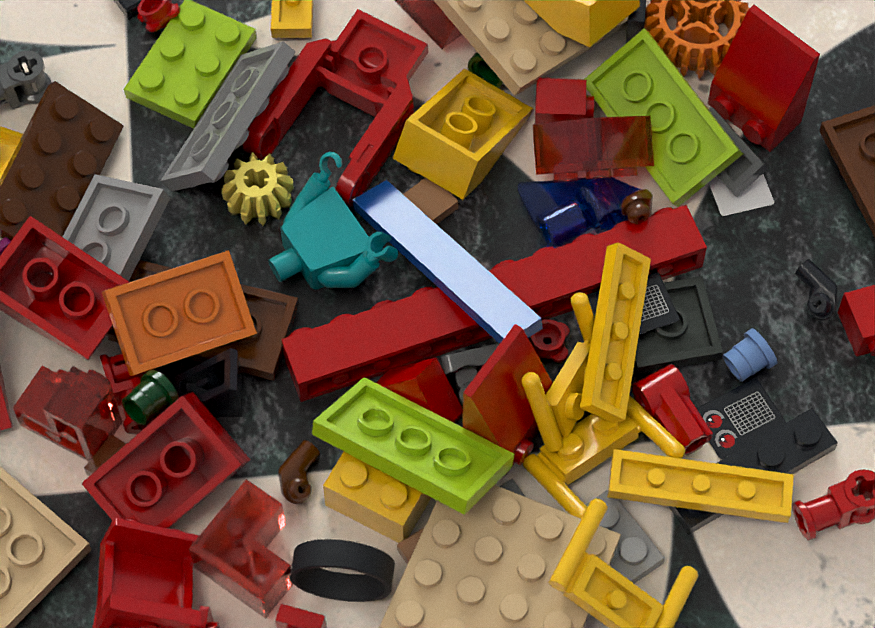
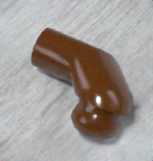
[621,189,653,224]
[278,440,320,504]

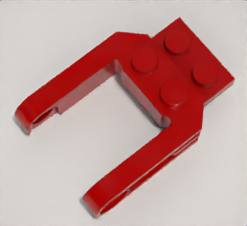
[242,9,429,207]

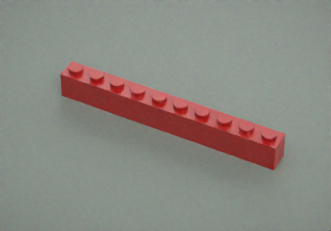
[281,205,707,402]

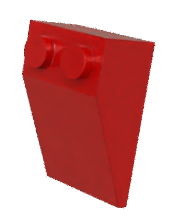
[707,5,820,152]
[0,216,129,361]
[463,324,553,475]
[81,392,250,529]

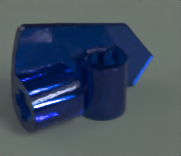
[517,175,641,248]

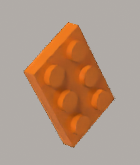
[102,250,257,376]

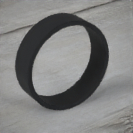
[290,539,395,602]

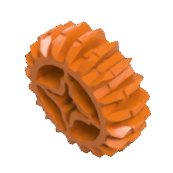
[644,0,749,79]

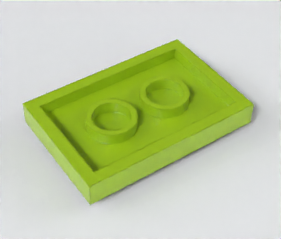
[124,0,257,129]

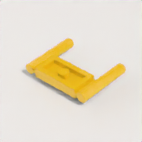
[521,292,595,452]
[523,395,685,519]
[549,499,698,628]

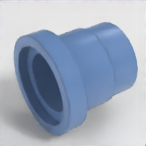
[723,328,778,382]

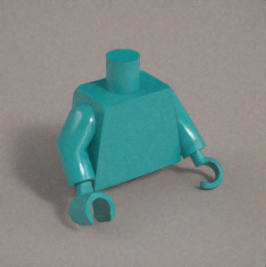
[268,151,398,289]

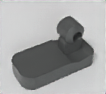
[439,343,499,406]

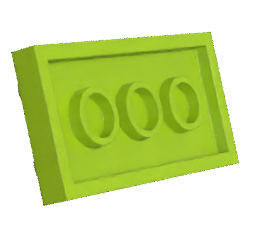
[584,28,743,207]
[312,377,515,515]

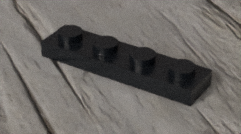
[668,408,838,535]

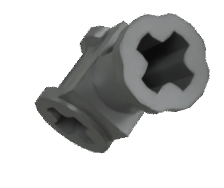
[0,50,52,109]

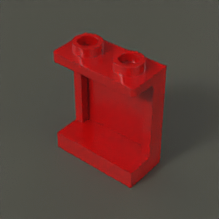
[96,518,201,628]

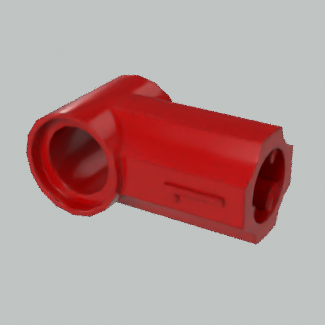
[632,364,713,455]

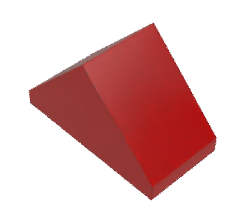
[376,357,463,423]

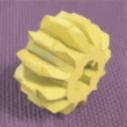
[221,152,294,226]

